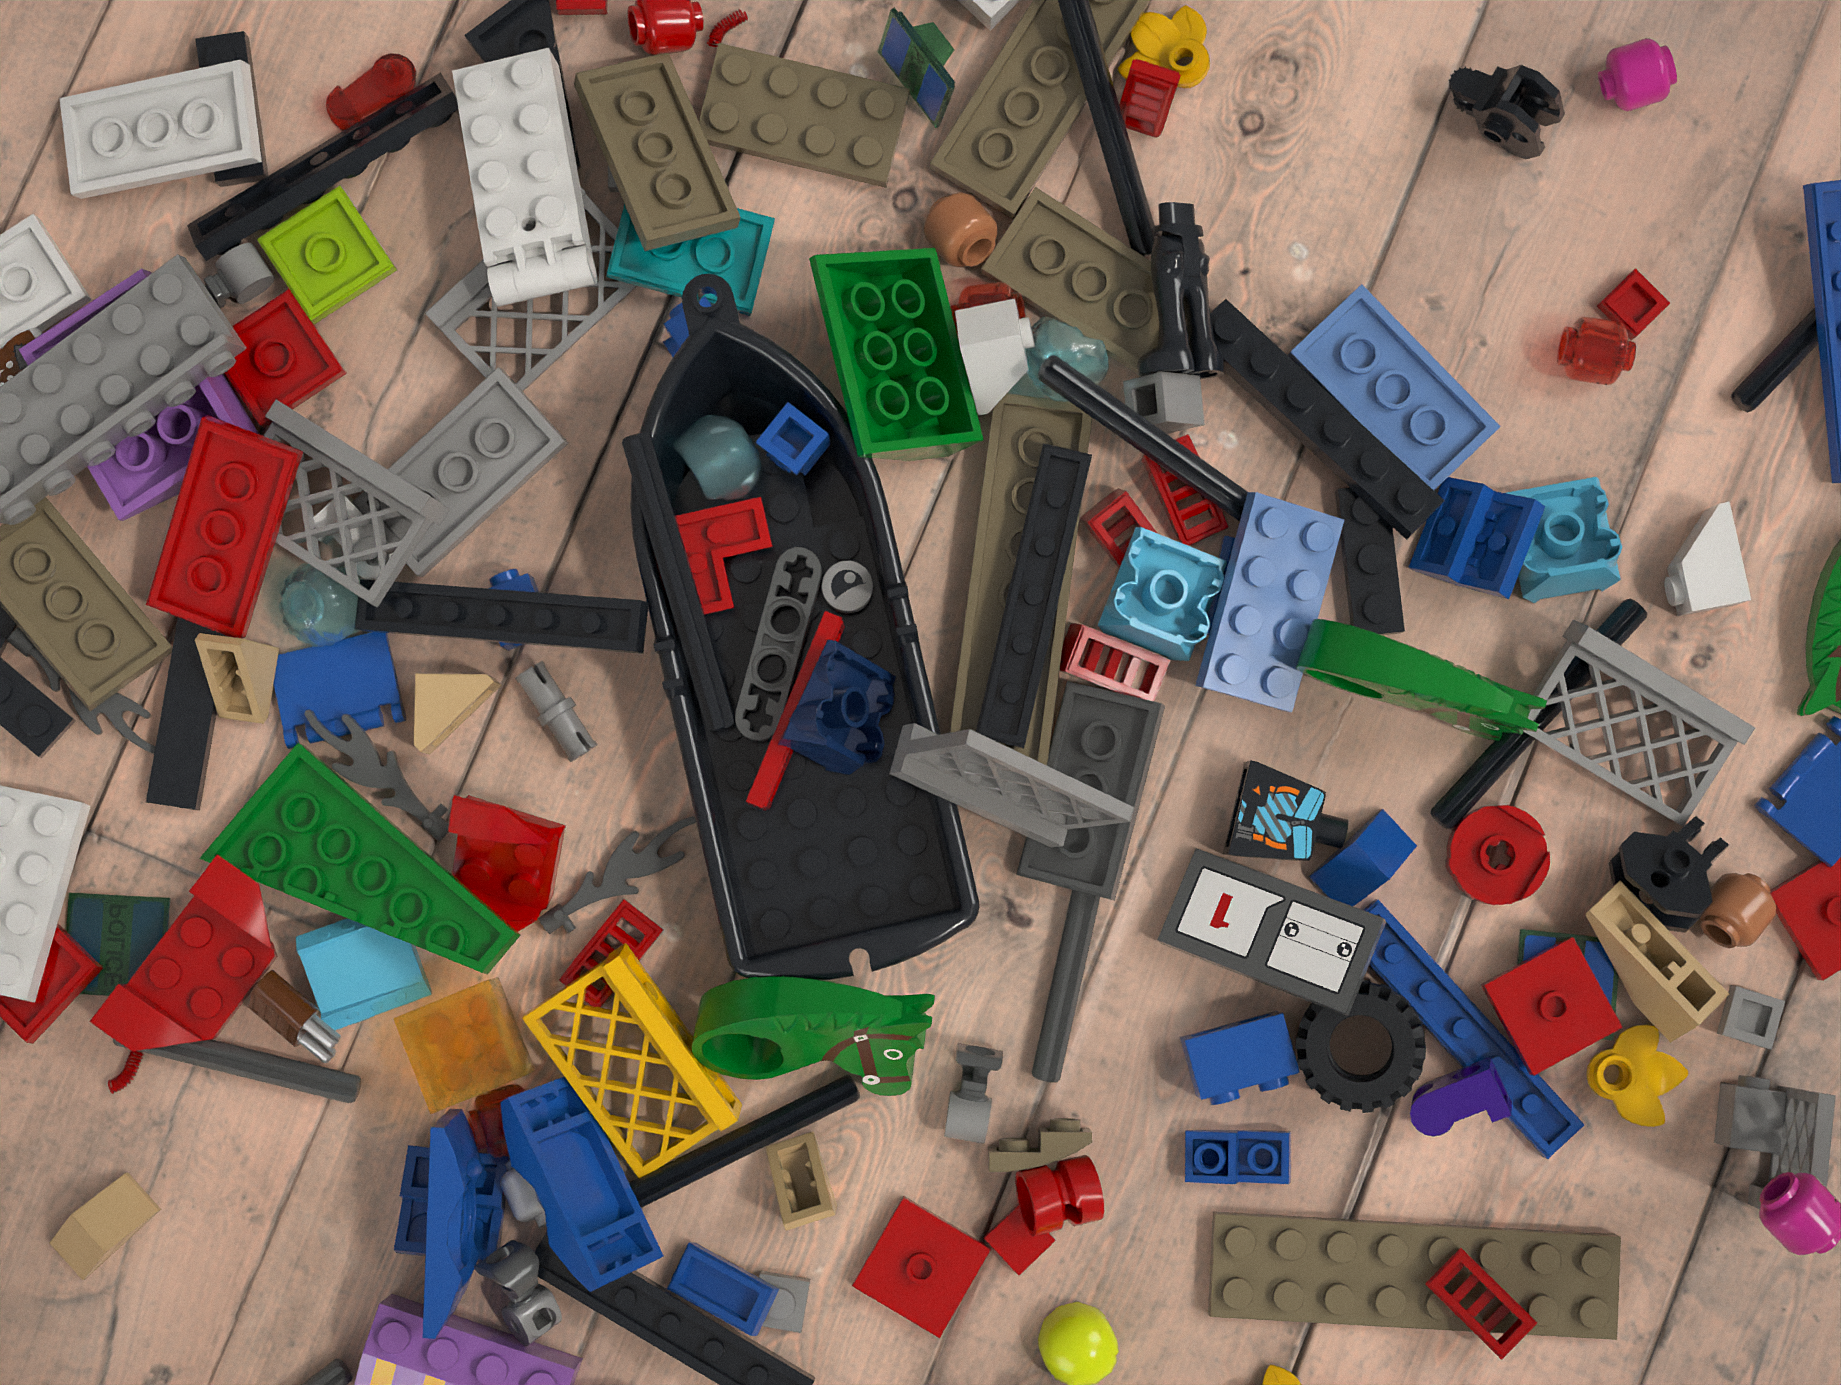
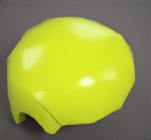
[1038,1302,1119,1385]

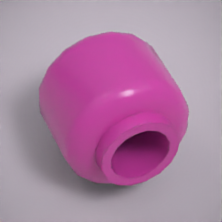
[1598,38,1677,111]
[1759,1172,1841,1256]

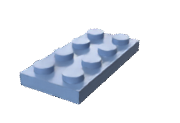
[1288,284,1501,490]
[1195,492,1344,713]

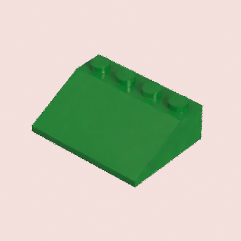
[809,248,984,461]

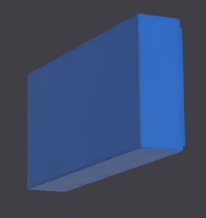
[667,1242,779,1336]

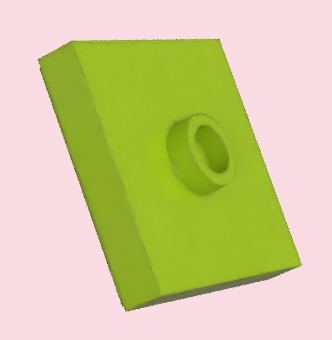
[257,185,397,324]

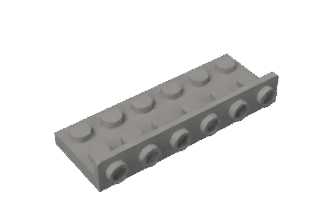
[0,254,246,525]

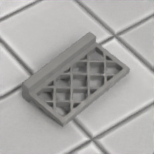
[425,186,637,391]
[264,400,450,607]
[1523,620,1755,827]
[890,723,1134,848]
[1748,1086,1836,1209]

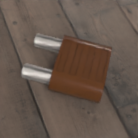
[249,970,341,1063]

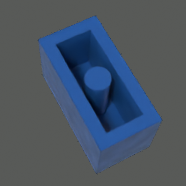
[1180,1011,1300,1105]

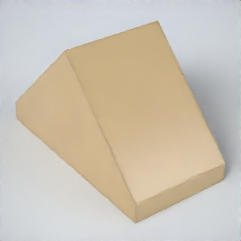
[195,633,279,724]
[414,674,502,755]
[766,1131,837,1231]
[49,1172,161,1280]

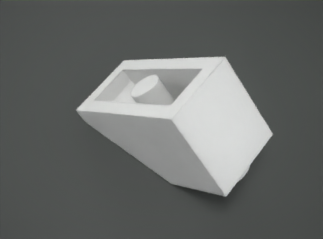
[955,298,1035,416]
[1664,502,1751,616]

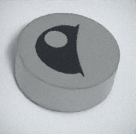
[822,561,873,613]

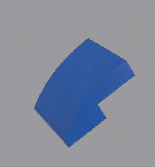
[1408,477,1545,599]
[394,1145,510,1262]

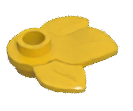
[1118,5,1210,88]
[1586,1025,1688,1127]

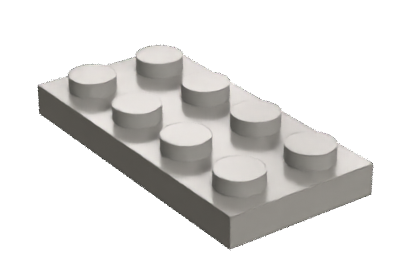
[353,367,568,577]

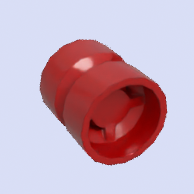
[1015,1155,1105,1237]

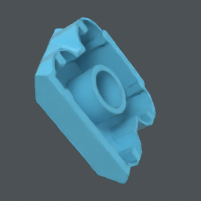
[1506,477,1622,603]
[1098,527,1227,661]
[296,918,432,1030]

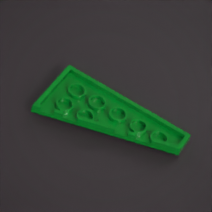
[199,743,521,975]

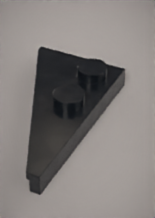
[464,0,581,170]

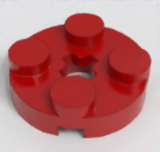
[1445,805,1550,905]

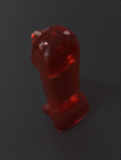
[326,53,416,131]

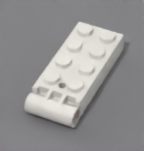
[452,48,597,307]

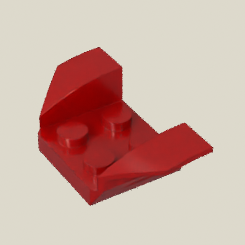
[448,795,566,932]
[89,854,278,1051]

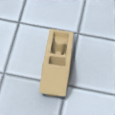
[1585,881,1729,1043]

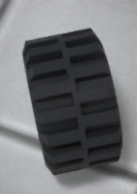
[1295,980,1426,1113]

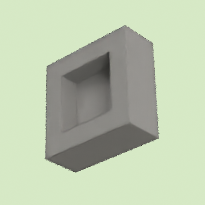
[1717,985,1785,1050]
[759,1271,811,1333]

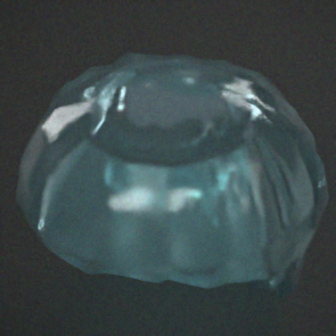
[1026,316,1109,402]
[674,415,762,501]
[279,562,362,647]

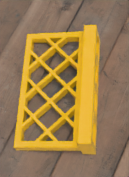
[522,943,742,1178]

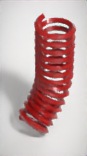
[707,9,748,47]
[108,1051,144,1094]

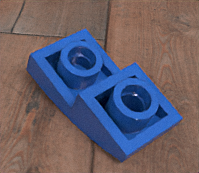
[1185,1130,1291,1184]

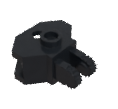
[1449,65,1565,160]
[1608,816,1729,933]

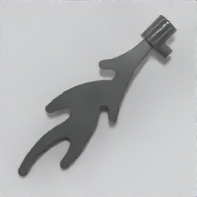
[7,627,155,754]
[305,709,449,842]
[538,816,696,934]

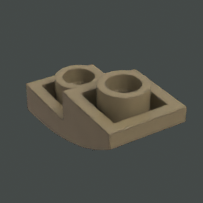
[988,1118,1092,1172]

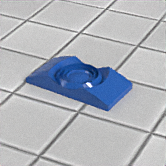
[500,1077,664,1292]
[422,1109,483,1339]

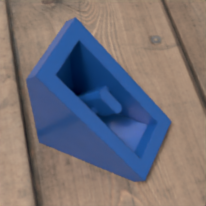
[1309,809,1417,906]

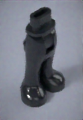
[1137,202,1224,379]

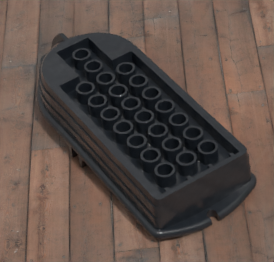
[630,274,980,981]

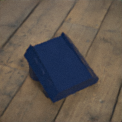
[778,640,896,775]

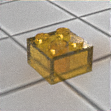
[393,977,536,1114]

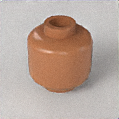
[924,192,998,267]
[1700,873,1776,949]

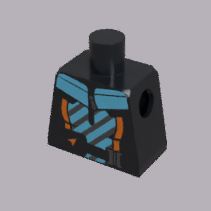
[1223,760,1348,861]

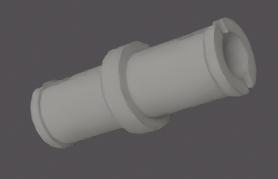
[515,661,598,762]

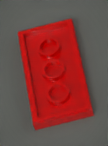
[146,415,303,639]

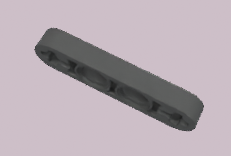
[735,547,823,742]

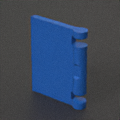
[274,632,406,749]
[1754,716,1841,868]

